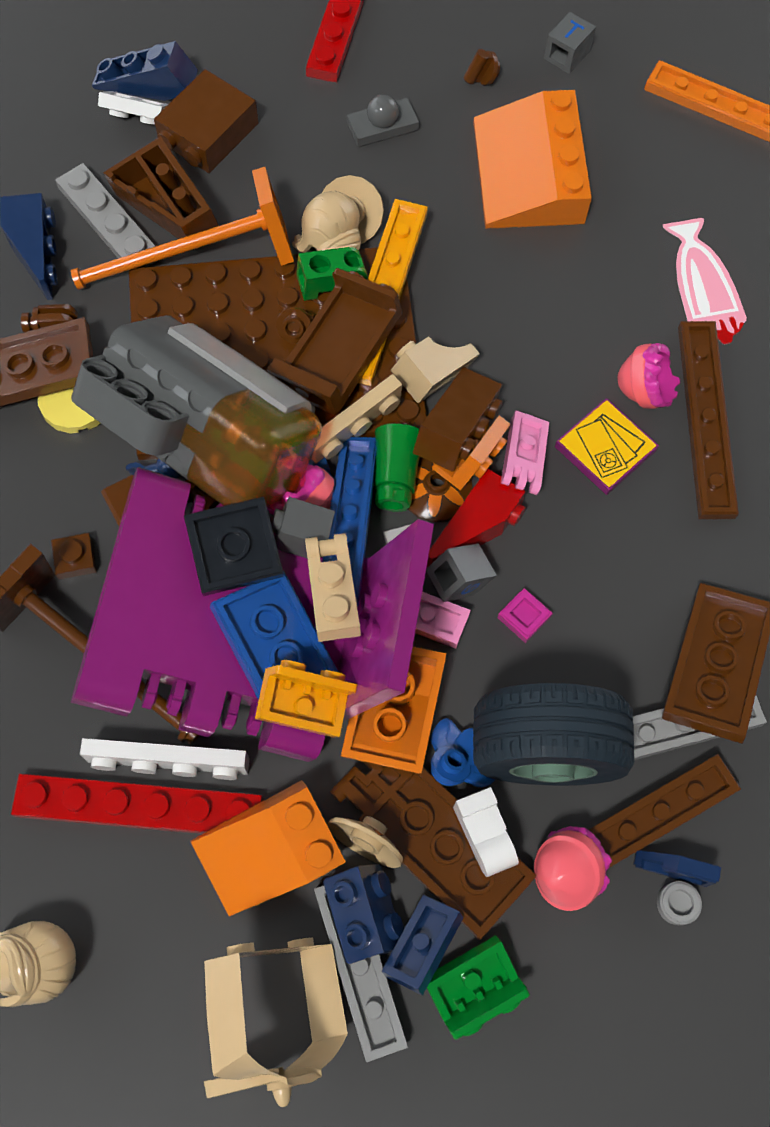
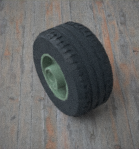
[473,683,635,786]

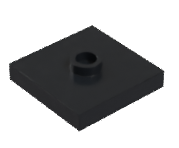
[184,497,284,596]

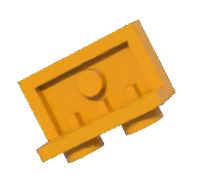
[255,660,357,737]

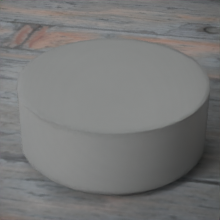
[657,881,702,926]

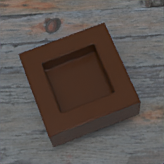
[51,533,97,580]

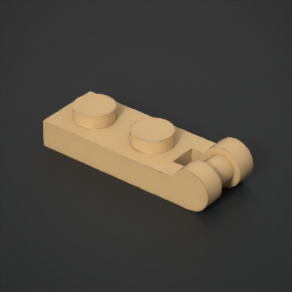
[305,533,361,642]

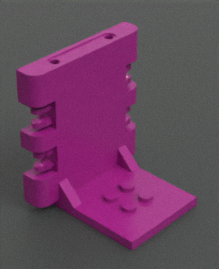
[70,467,434,762]

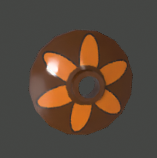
[407,457,472,522]

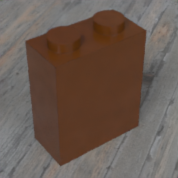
[154,69,259,174]

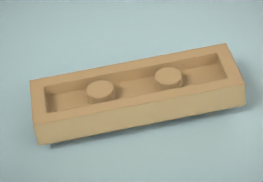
[306,374,402,463]

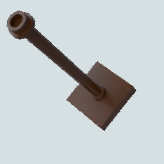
[0,543,200,745]

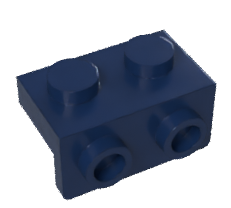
[323,864,404,964]

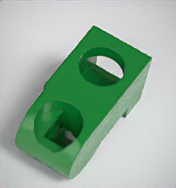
[296,247,368,301]

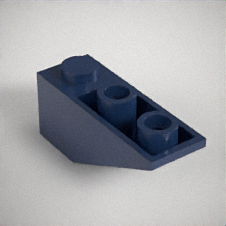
[92,41,198,101]
[0,193,58,300]

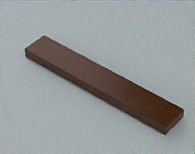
[678,321,739,519]

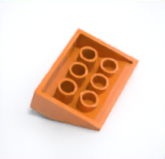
[473,90,592,229]

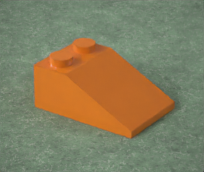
[341,647,447,774]
[190,780,346,916]

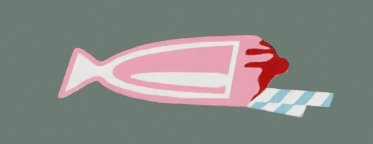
[663,218,747,344]

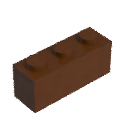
[413,367,503,472]

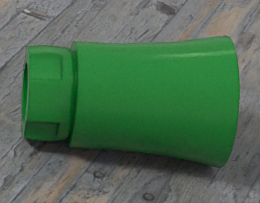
[374,423,420,512]

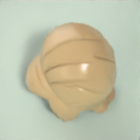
[292,191,361,253]
[0,921,76,1007]

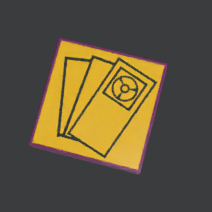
[555,398,659,495]

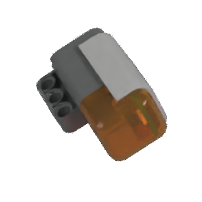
[71,315,322,507]

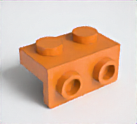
[432,415,510,491]

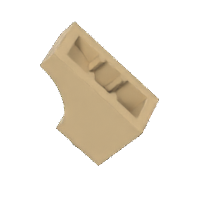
[390,336,480,403]

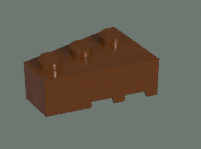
[103,136,219,239]

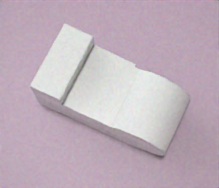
[453,787,519,877]

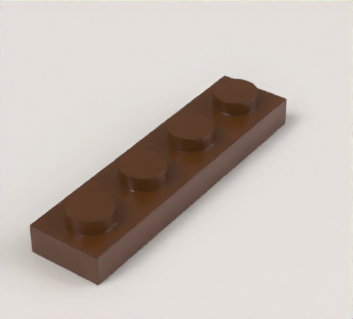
[589,754,741,868]

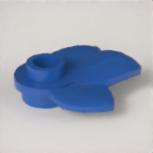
[430,718,495,787]

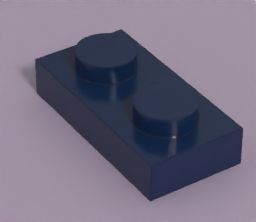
[382,895,463,996]

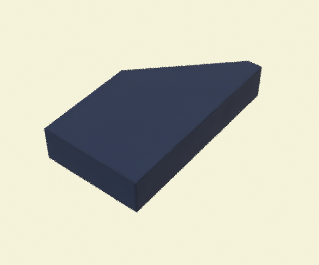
[633,850,721,887]

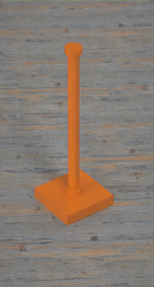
[71,167,294,290]

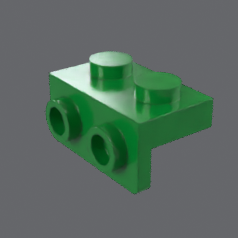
[427,935,530,1040]

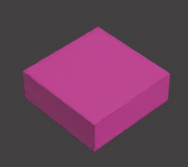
[497,588,553,643]

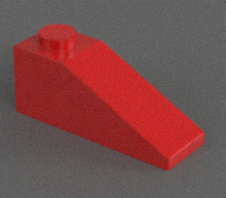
[426,469,526,569]

